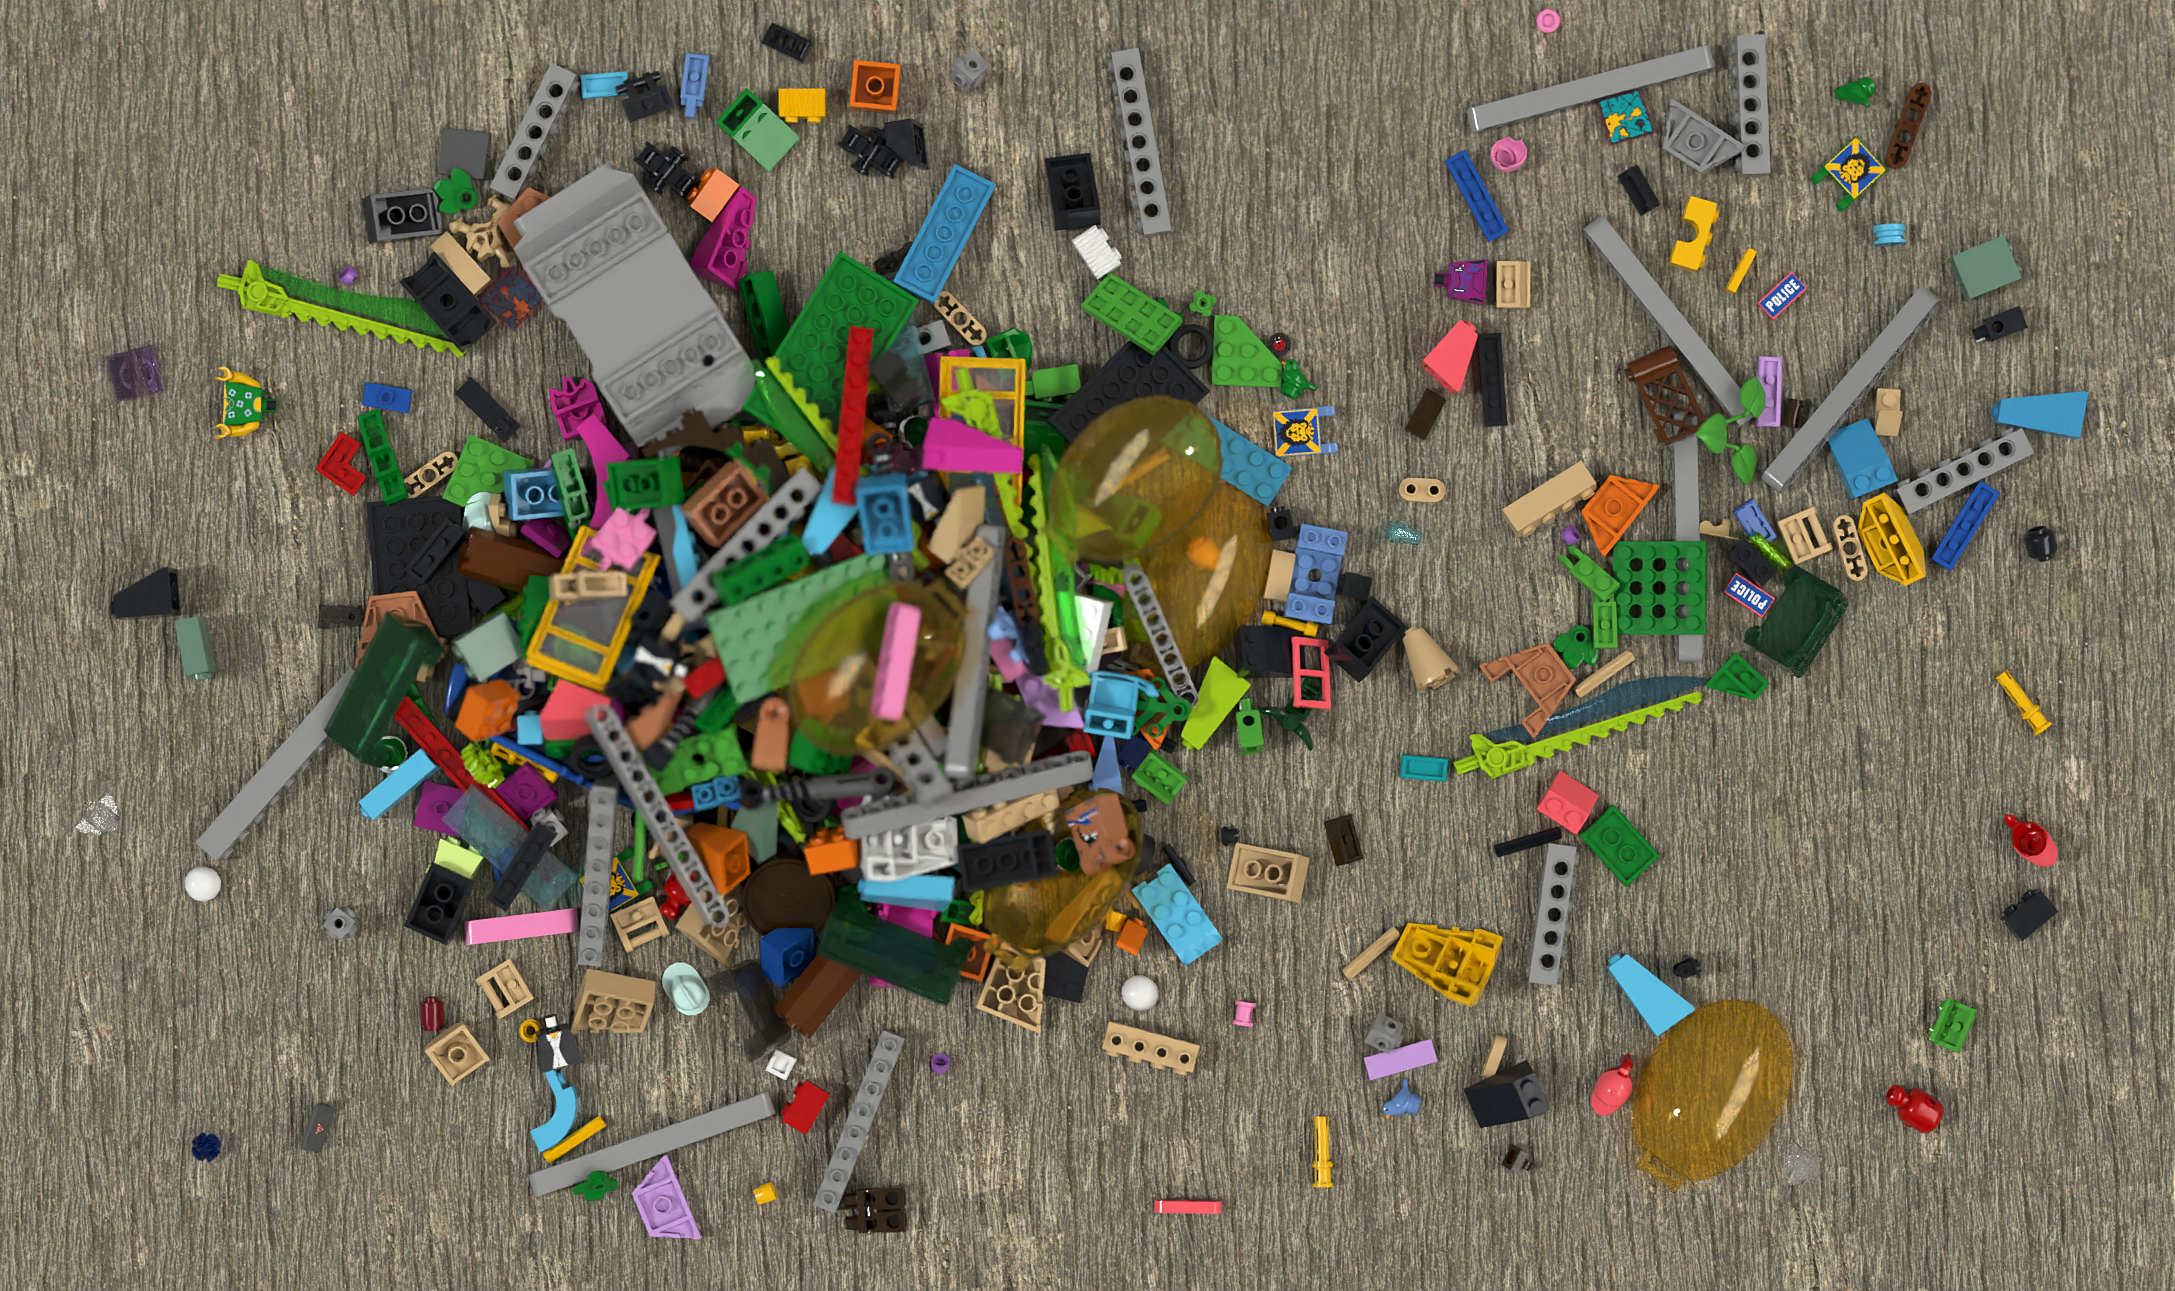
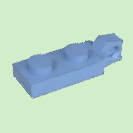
[680,53,710,119]

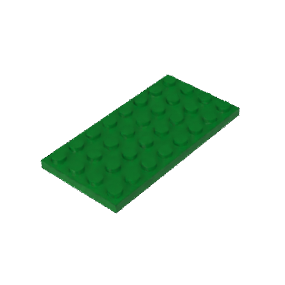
[741,251,919,458]
[705,552,900,704]

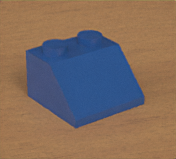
[760,928,815,987]

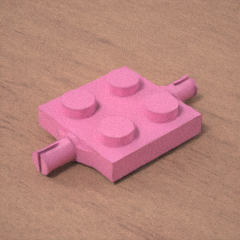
[591,507,657,572]

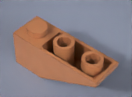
[624,691,682,754]

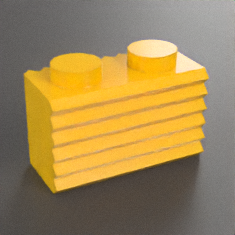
[779,88,826,124]

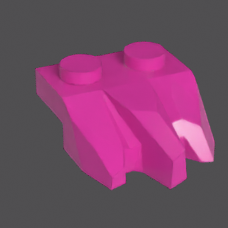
[550,377,609,442]

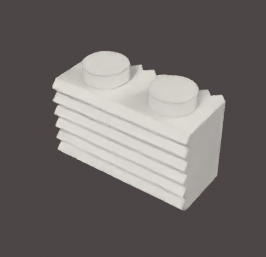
[1072,225,1122,281]

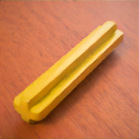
[543,1116,606,1163]

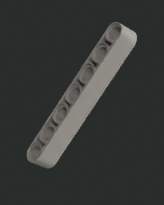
[1122,563,1199,708]

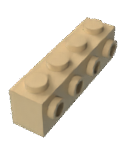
[1502,461,1597,538]
[962,789,1060,843]
[1102,1020,1200,1076]

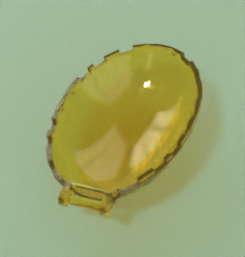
[1039,395,1223,566]
[1123,482,1271,680]
[788,578,973,755]
[982,787,1143,974]
[1632,999,1793,1194]

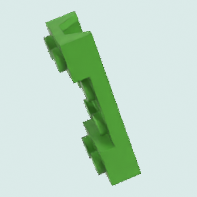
[646,722,751,796]

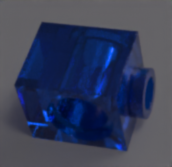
[1117,735,1151,771]

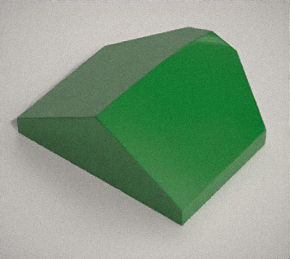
[985,327,1033,381]

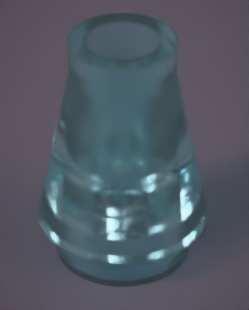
[1386,520,1422,546]

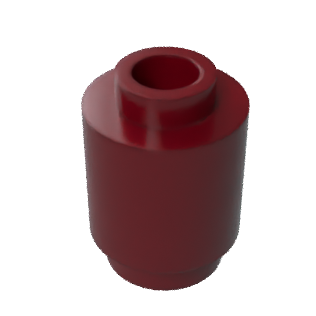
[420,996,444,1031]

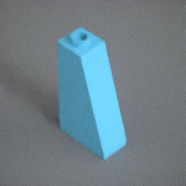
[802,467,860,557]
[359,749,441,820]
[858,875,954,912]
[1606,953,1695,1036]

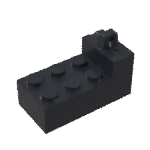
[956,829,1060,894]

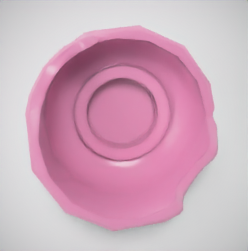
[1490,137,1527,172]

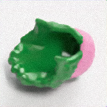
[1086,575,1129,629]

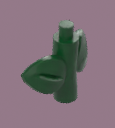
[1259,706,1313,751]

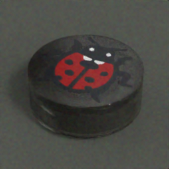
[1268,333,1291,357]

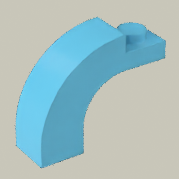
[530,1069,578,1152]

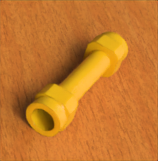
[1261,610,1318,637]

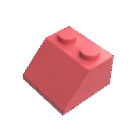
[1535,770,1599,835]

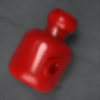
[659,872,695,921]
[1885,1085,1944,1133]

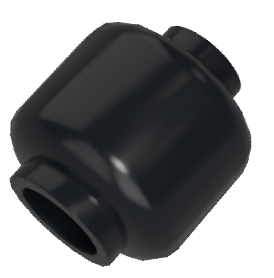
[2024,526,2058,562]

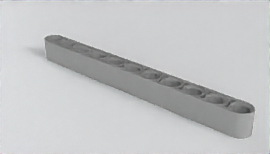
[1466,45,1715,133]
[1582,215,1753,428]
[1762,286,1942,494]
[1671,409,1702,662]
[945,524,1005,779]
[585,705,730,927]
[841,750,1093,839]
[528,1091,776,1197]

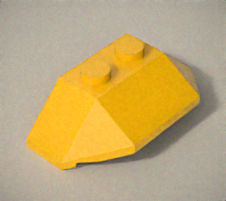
[1857,492,1926,586]

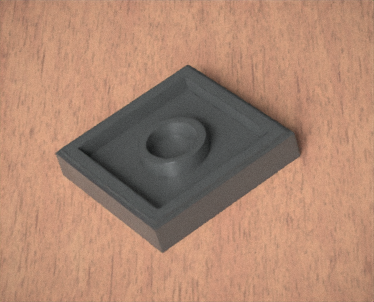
[437,127,490,180]

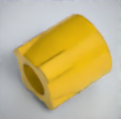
[1105,910,1127,933]
[753,1182,777,1205]

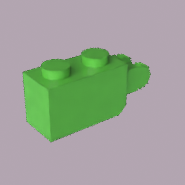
[1024,364,1081,403]

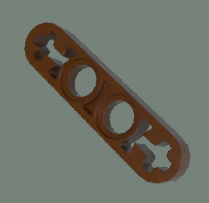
[1885,83,1932,170]
[1004,537,1038,627]

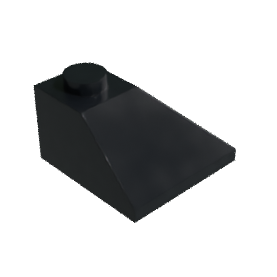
[882,119,928,170]

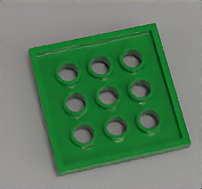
[1613,541,1708,635]

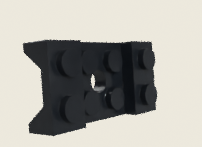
[399,251,497,353]

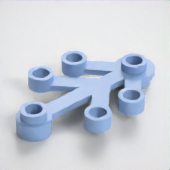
[988,606,1045,665]

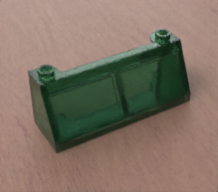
[324,611,445,769]
[817,890,975,1007]

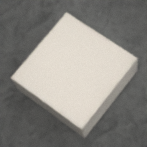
[765,1049,797,1080]

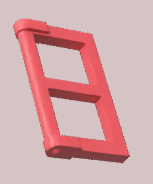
[1291,636,1331,710]

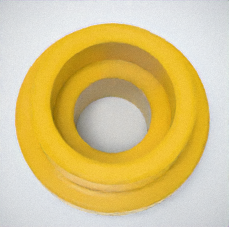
[519,1019,543,1043]

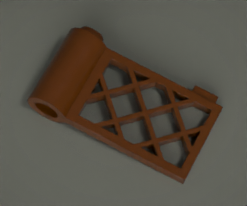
[1624,345,1706,446]

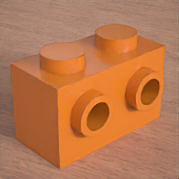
[686,166,739,222]

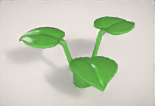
[1695,376,1766,485]

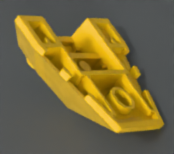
[1391,923,1503,1006]

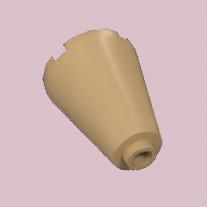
[1403,626,1460,693]

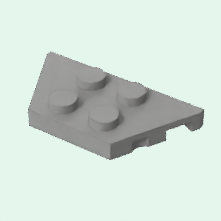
[1663,99,1746,174]

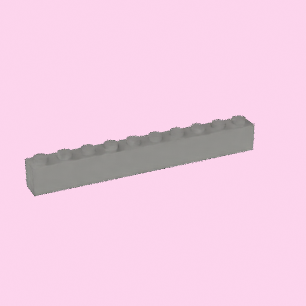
[195,667,375,861]

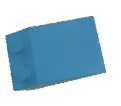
[1827,418,1898,500]
[503,468,564,521]
[856,474,914,555]

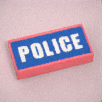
[1756,271,1807,320]
[1723,573,1775,618]

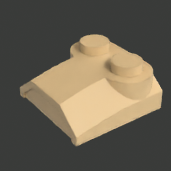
[424,1021,490,1086]

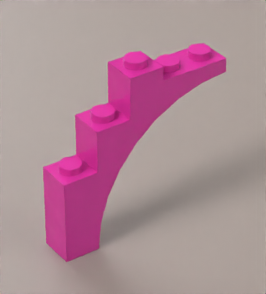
[564,413,632,568]

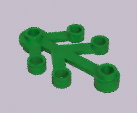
[1132,674,1191,738]

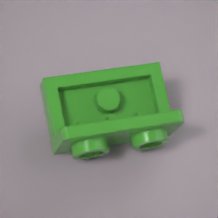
[1131,749,1189,805]
[1929,998,1978,1054]

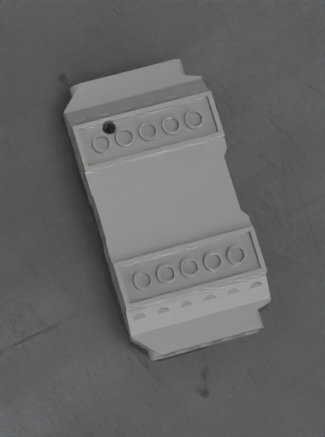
[513,162,760,456]

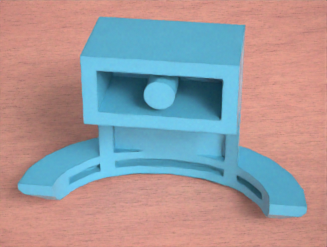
[1084,671,1159,739]

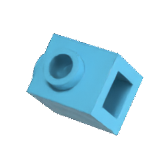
[518,711,545,744]

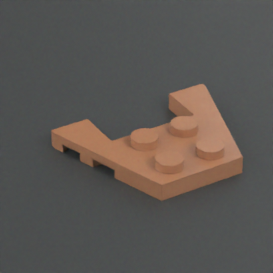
[496,187,551,285]
[355,591,447,669]
[1479,643,1576,739]

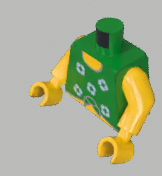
[213,367,278,439]

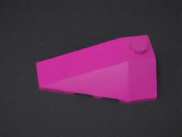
[690,186,756,290]
[923,417,1023,473]

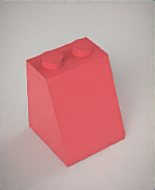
[1420,319,1478,396]
[539,679,612,740]

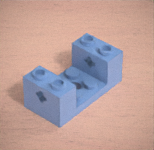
[1283,524,1348,625]

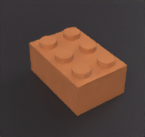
[679,462,768,547]

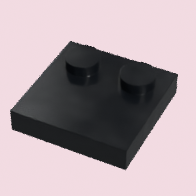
[1043,947,1090,1003]

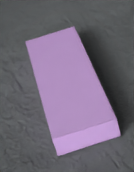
[1756,356,1782,427]
[1363,1038,1437,1080]

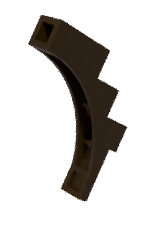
[642,407,790,495]

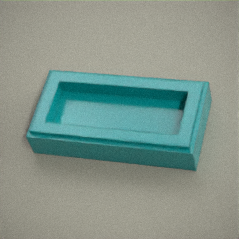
[1399,754,1449,782]

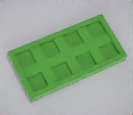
[1081,273,1183,356]

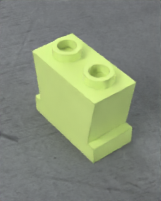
[425,836,486,884]

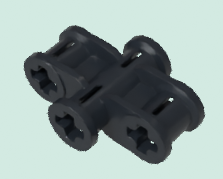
[836,125,905,180]
[633,141,700,200]

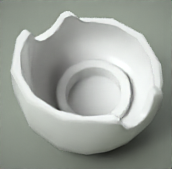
[184,865,221,902]
[1122,975,1159,1011]

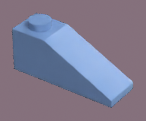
[1088,735,1124,797]

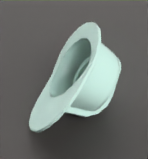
[462,492,496,541]
[662,963,710,1015]

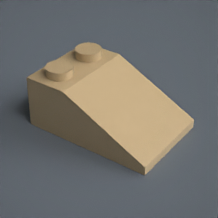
[927,484,985,564]
[1226,843,1310,904]

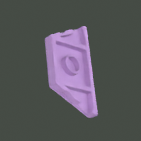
[1016,666,1085,729]
[632,1154,702,1239]

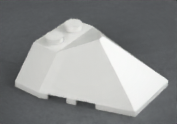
[859,792,958,882]

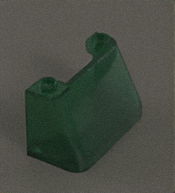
[1743,564,1849,678]

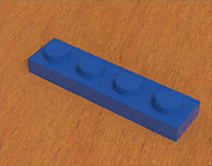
[1444,150,1509,243]
[1930,480,2000,571]

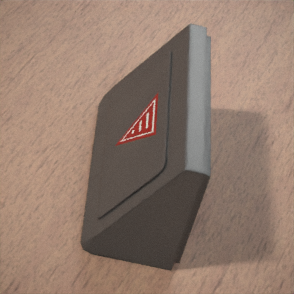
[300,1103,335,1152]

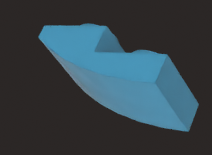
[691,774,740,811]

